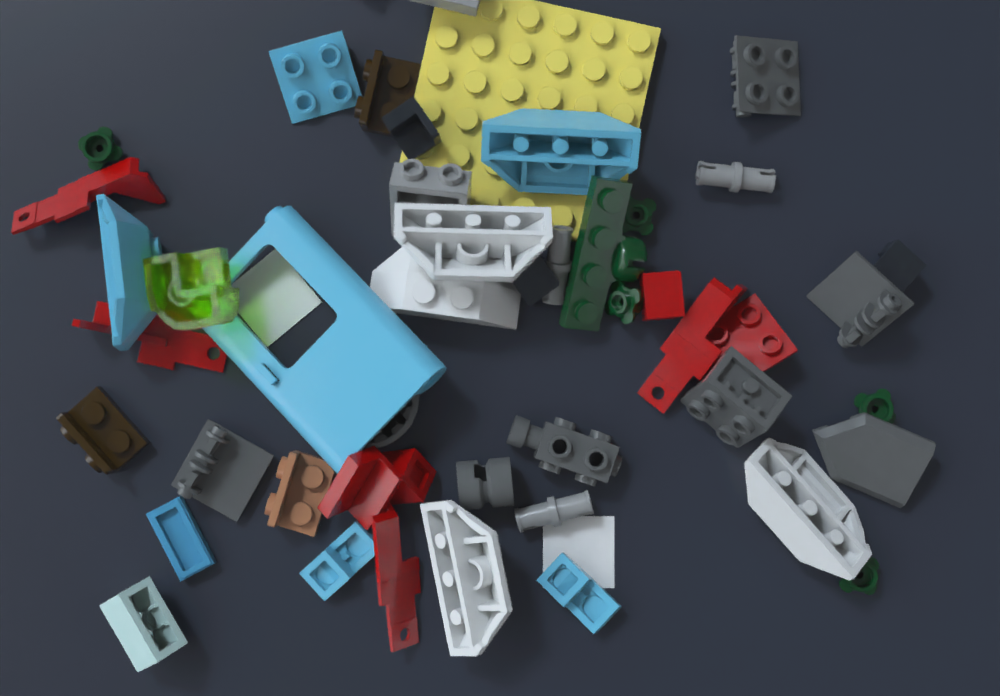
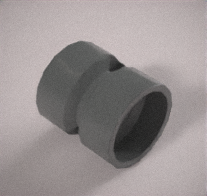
[456,457,514,510]

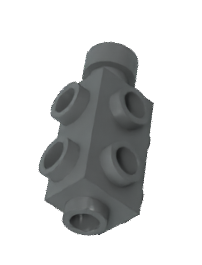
[506,415,622,487]

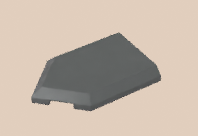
[812,412,936,508]

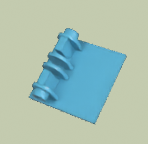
[268,30,362,124]

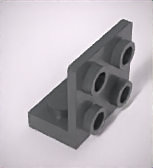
[680,346,792,448]

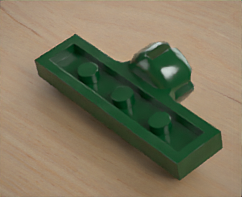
[559,175,647,332]

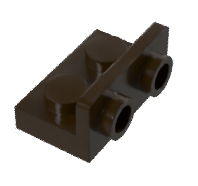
[354,49,421,137]
[56,386,151,475]

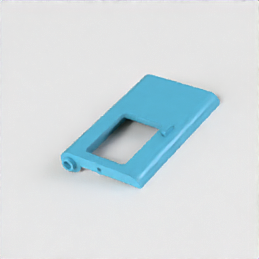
[187,206,447,474]

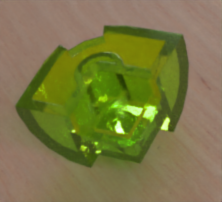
[143,247,240,330]

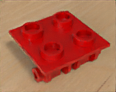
[707,294,798,372]

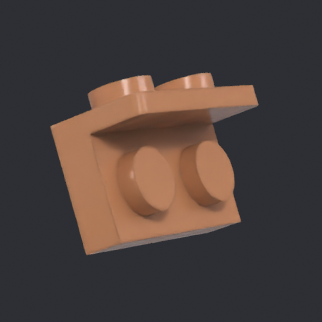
[264,450,336,537]

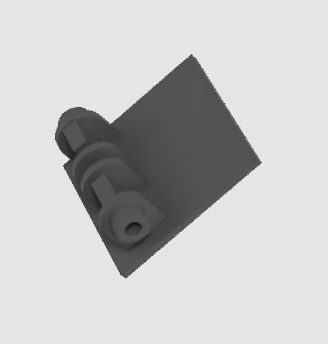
[730,35,801,118]
[806,251,914,348]
[171,419,275,522]

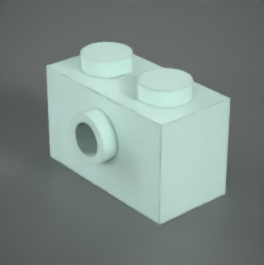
[99,576,188,672]

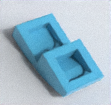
[299,521,375,601]
[537,552,622,634]

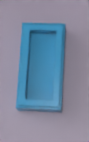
[146,496,217,582]

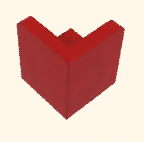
[639,270,685,321]
[382,448,437,505]

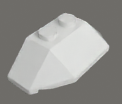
[394,203,553,282]
[370,247,521,330]
[744,438,872,580]
[420,500,512,656]

